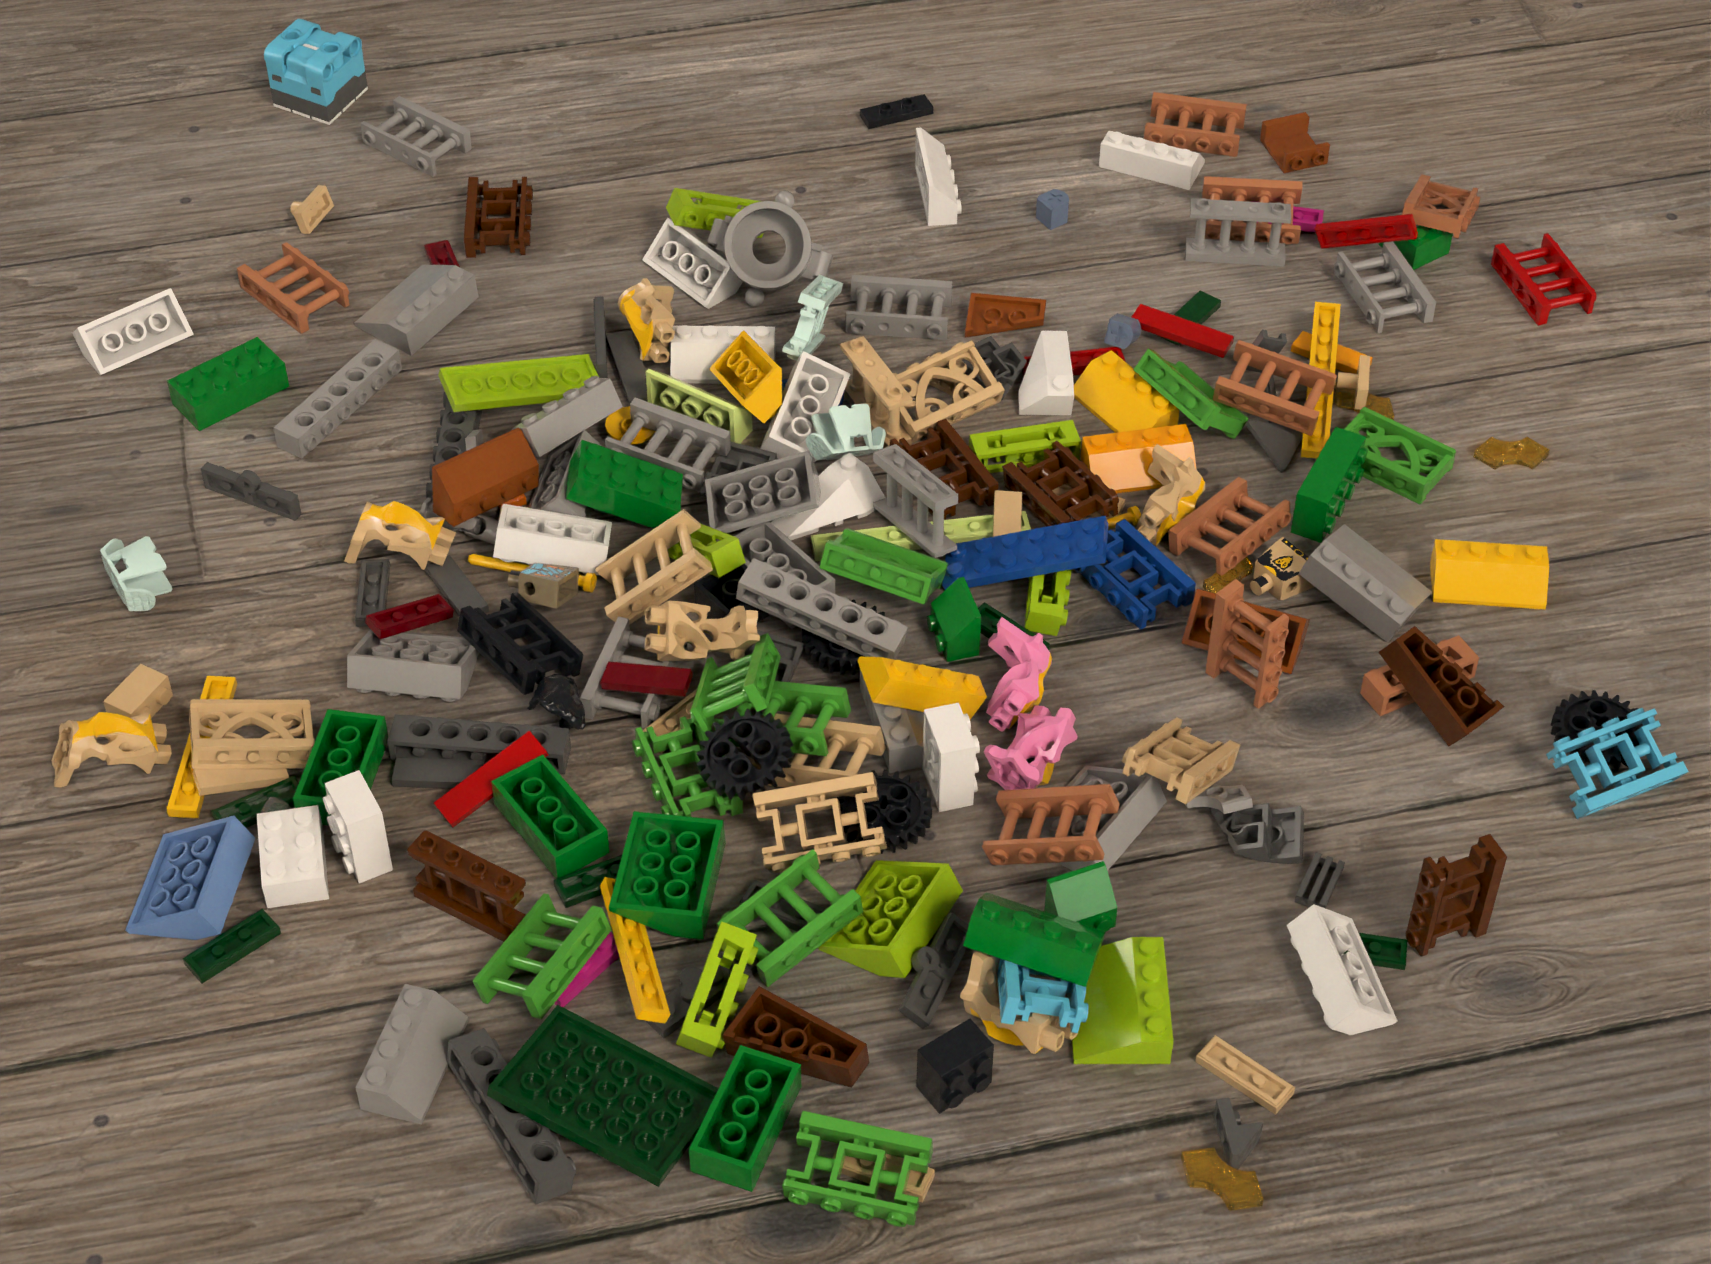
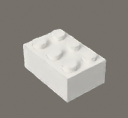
[922,703,980,812]
[323,770,393,883]
[257,805,329,908]

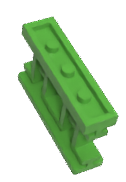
[632,716,743,817]
[782,1111,933,1227]

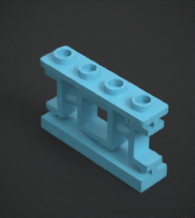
[1546,708,1689,819]
[997,959,1089,1033]

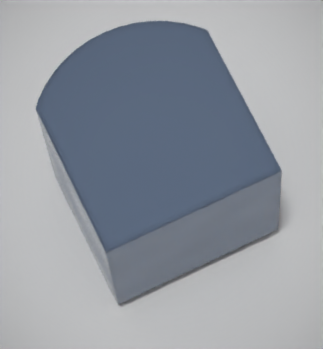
[1036,189,1069,230]
[1104,313,1141,349]

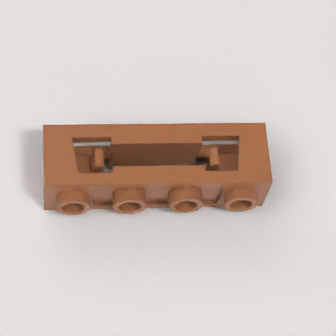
[1360,635,1479,716]

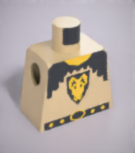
[1250,537,1315,600]

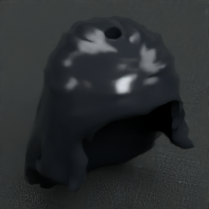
[526,673,586,730]

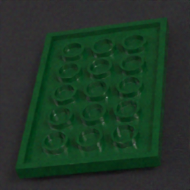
[487,1005,719,1187]

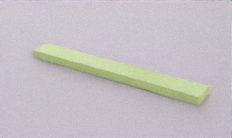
[811,511,1031,561]

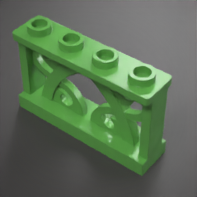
[1134,348,1248,439]
[1344,407,1456,505]
[819,528,948,605]

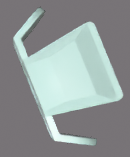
[806,404,886,460]
[100,536,172,611]

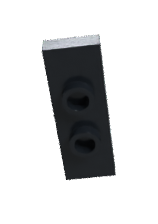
[860,94,934,129]

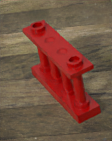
[1491,233,1596,326]

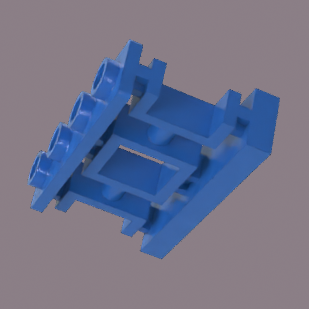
[1074,519,1196,630]

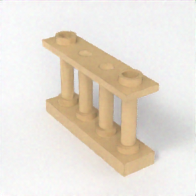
[840,336,913,448]
[595,509,713,625]
[748,714,886,797]

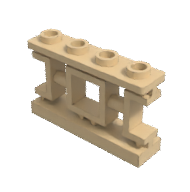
[1122,717,1240,804]
[753,772,887,873]

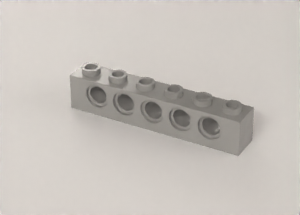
[273,339,402,459]
[736,558,908,660]

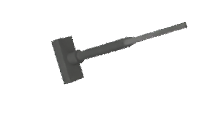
[1246,329,1303,473]

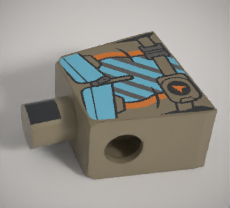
[508,563,579,609]

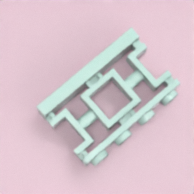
[782,275,844,361]

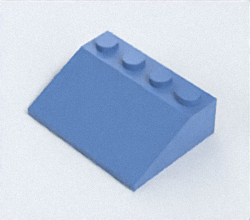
[126,816,255,940]

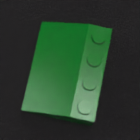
[609,811,726,940]
[963,892,1106,987]

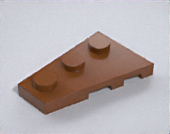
[965,293,1046,338]

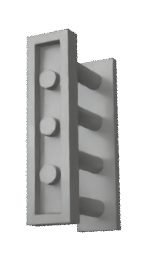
[360,96,472,177]
[1185,198,1291,267]
[1334,241,1436,334]
[846,275,952,340]
[605,397,731,492]
[873,444,958,558]
[580,617,687,730]

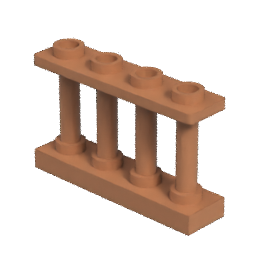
[1144,92,1247,157]
[1202,176,1303,245]
[237,242,350,334]
[1213,340,1337,436]
[1168,477,1291,576]
[1205,579,1289,709]
[982,784,1120,865]

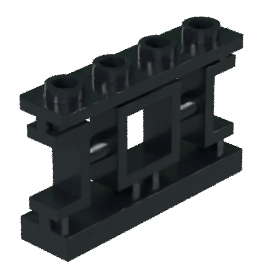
[457,592,583,695]

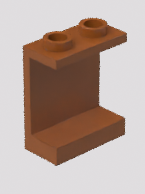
[1260,112,1330,173]

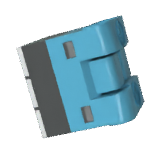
[264,18,368,125]

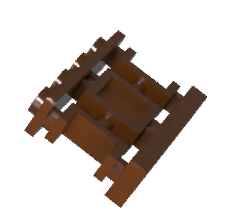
[464,177,533,258]
[890,419,999,520]
[1002,441,1119,527]
[407,831,526,942]
[1405,834,1507,957]

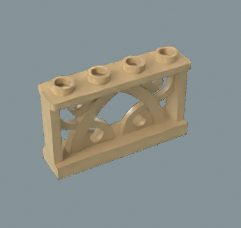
[893,340,1005,443]
[189,699,315,769]

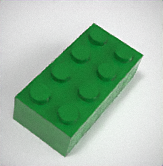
[167,337,290,431]
[1290,427,1368,543]
[566,440,683,528]
[293,709,388,826]
[491,755,610,879]
[689,1045,802,1192]

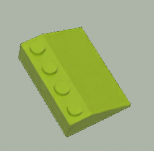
[818,860,963,978]
[1072,937,1174,1064]

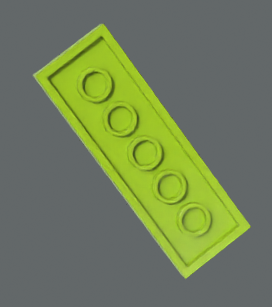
[438,354,599,412]

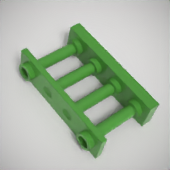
[690,633,781,734]
[712,681,851,756]
[717,849,863,987]
[473,893,612,1019]

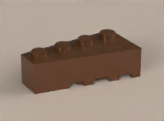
[1378,626,1505,746]
[723,986,870,1088]

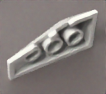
[1018,331,1074,415]
[771,453,885,540]

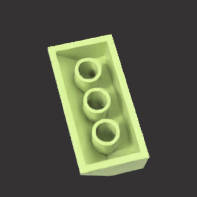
[646,369,753,444]

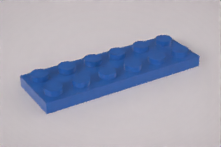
[942,516,1109,590]

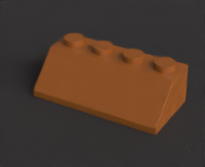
[432,428,539,527]
[1182,589,1310,674]

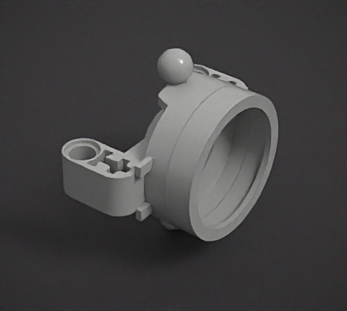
[707,190,833,307]

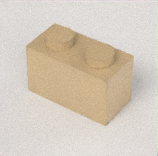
[103,664,173,719]

